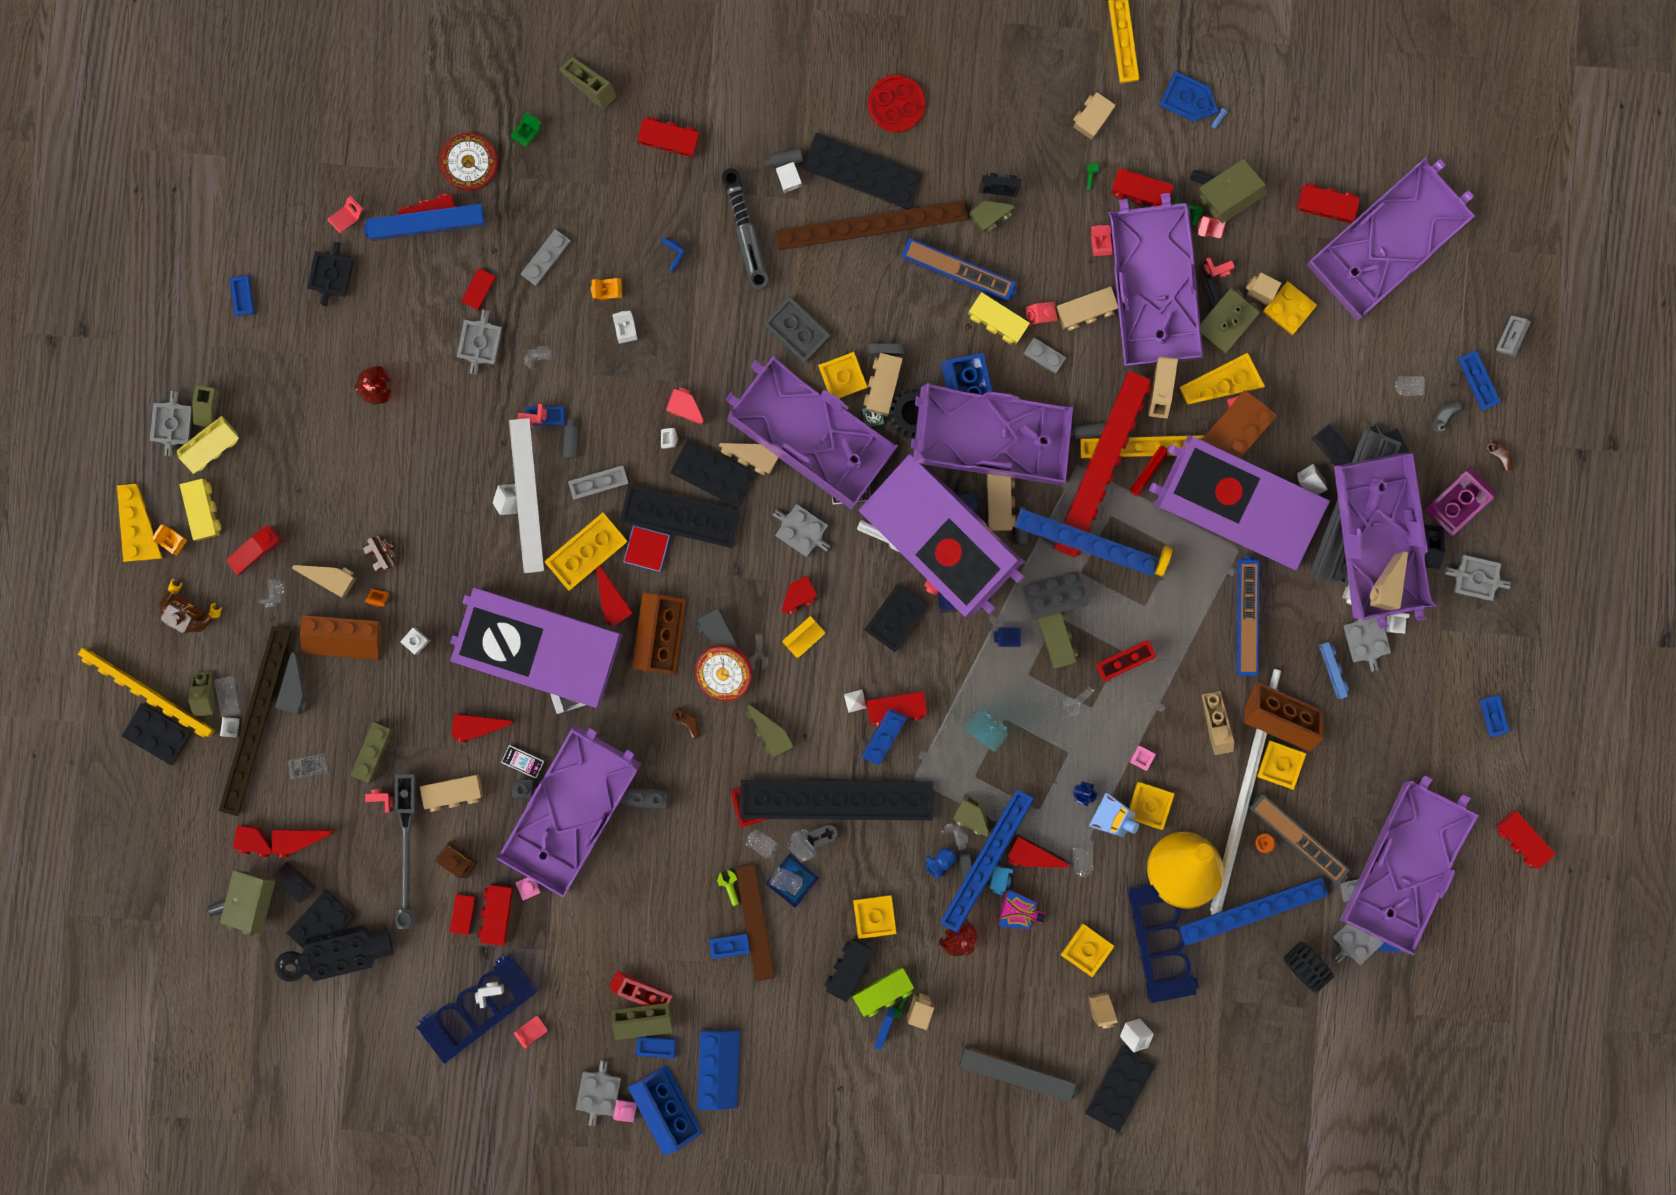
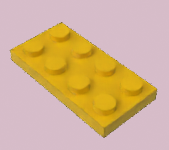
[544,513,628,591]

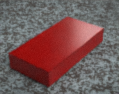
[461,268,496,311]
[449,894,475,935]

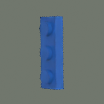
[1457,350,1500,411]
[862,708,907,765]

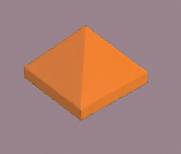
[365,588,389,607]

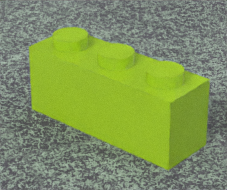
[852,966,914,1017]

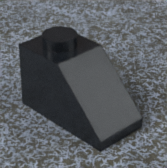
[1424,524,1446,569]
[274,862,316,903]

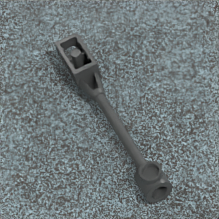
[395,773,417,929]
[512,779,669,809]

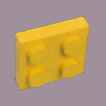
[1262,281,1317,335]
[818,352,868,399]
[1256,741,1306,790]
[1129,782,1175,830]
[853,895,896,939]
[1060,923,1114,978]

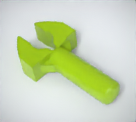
[717,870,739,906]

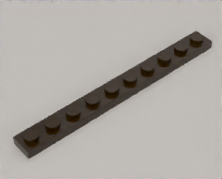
[219,626,292,816]

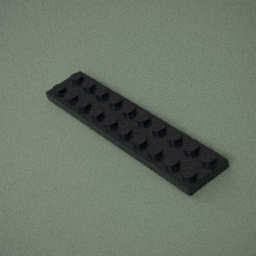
[740,780,933,821]

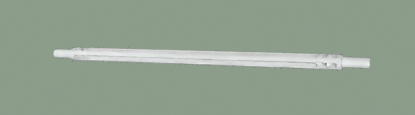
[1210,669,1281,915]

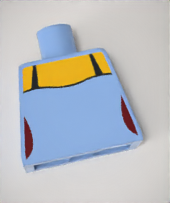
[1089,793,1139,837]

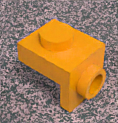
[591,278,622,300]
[151,524,187,556]

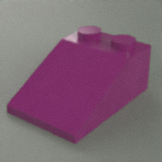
[1425,466,1497,536]

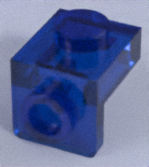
[994,627,1021,647]

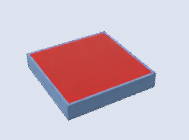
[623,525,670,572]

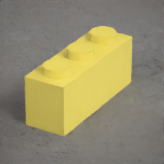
[968,292,1030,345]
[176,416,239,474]
[179,479,221,541]

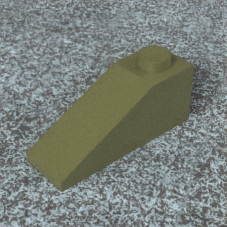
[559,57,617,110]

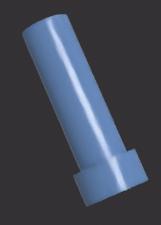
[1211,108,1228,129]

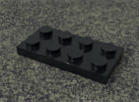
[670,439,756,508]
[1085,1045,1156,1132]

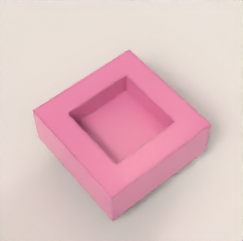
[1129,745,1156,771]
[515,877,541,900]
[613,1100,637,1122]

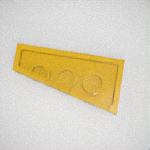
[1179,353,1265,405]
[117,484,164,562]

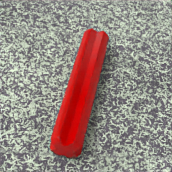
[1130,445,1168,496]

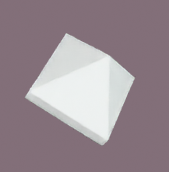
[661,428,678,449]
[844,690,867,713]
[220,717,240,738]

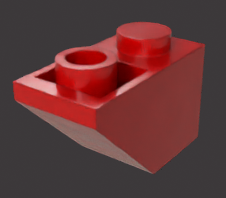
[781,576,817,615]
[233,825,272,857]

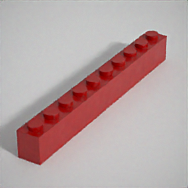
[1052,371,1152,558]

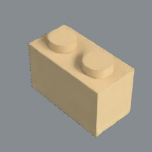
[1073,92,1115,140]
[1246,273,1281,305]

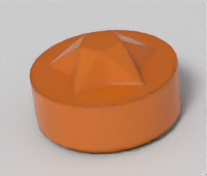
[1255,834,1276,853]

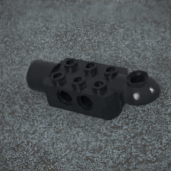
[274,925,394,982]

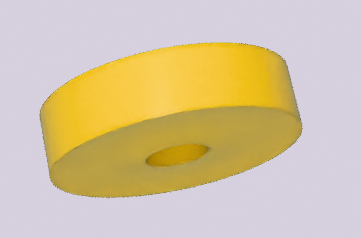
[1154,545,1173,577]

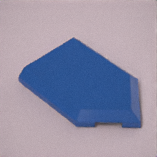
[1159,71,1219,122]

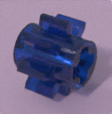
[1073,781,1097,806]

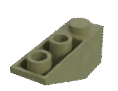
[745,705,794,757]

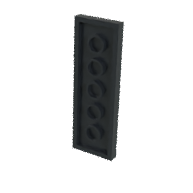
[802,133,923,210]
[620,484,741,548]

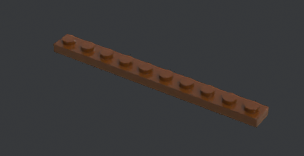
[776,201,967,250]

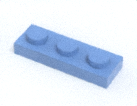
[1318,642,1349,699]

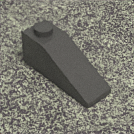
[696,609,740,650]
[275,652,307,714]

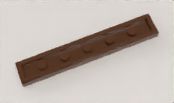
[736,864,775,982]

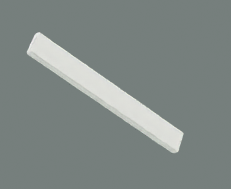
[509,418,544,573]

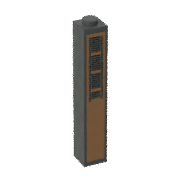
[1248,793,1350,885]
[959,1046,1078,1102]

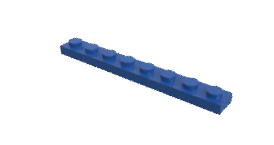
[1015,509,1160,576]
[940,790,1034,934]
[1178,877,1329,945]

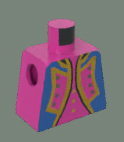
[998,889,1045,929]

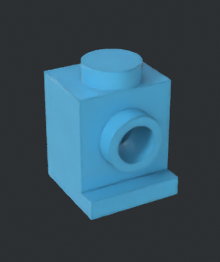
[989,865,1013,895]

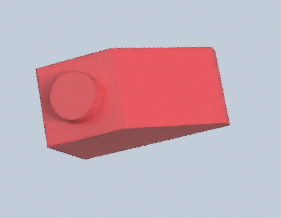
[666,387,704,425]

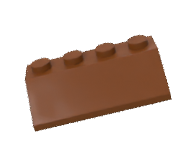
[1201,390,1277,458]
[632,593,686,675]
[300,615,382,660]
[1244,682,1323,752]

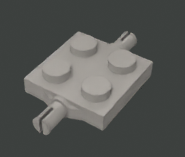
[457,310,503,375]
[150,391,193,457]
[773,504,831,557]
[1445,555,1511,601]
[1343,618,1391,672]
[1332,924,1384,966]
[575,1060,621,1127]

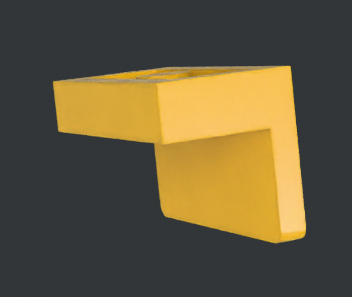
[782,616,825,658]

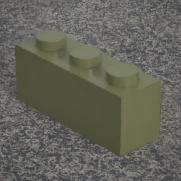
[1037,612,1078,669]
[350,722,394,783]
[611,1003,673,1040]

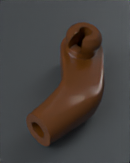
[1485,440,1513,471]
[672,708,700,739]

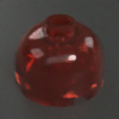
[355,366,391,405]
[939,919,978,956]

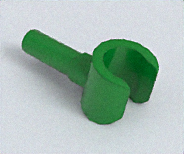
[1087,163,1099,190]
[892,996,909,1019]

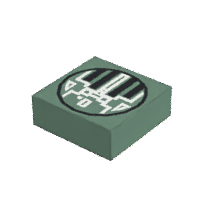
[862,408,884,427]

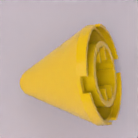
[1147,832,1224,909]

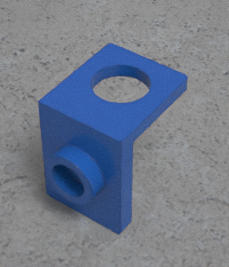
[660,237,685,273]

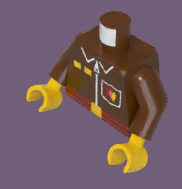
[159,579,222,634]

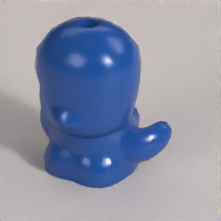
[925,848,957,879]

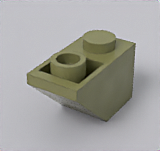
[969,201,1014,233]
[192,385,220,427]
[188,671,215,716]
[953,794,990,837]

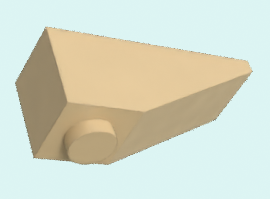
[1370,551,1408,611]
[292,565,357,598]

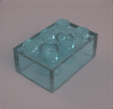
[961,709,1009,752]

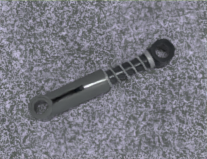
[722,168,769,291]

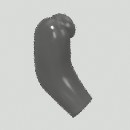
[1432,401,1462,432]

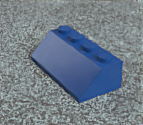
[941,353,992,395]
[697,1029,740,1110]
[628,1065,702,1155]

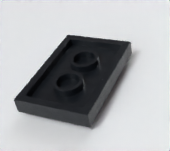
[979,173,1021,197]
[864,584,928,652]
[122,703,192,765]
[286,890,355,948]

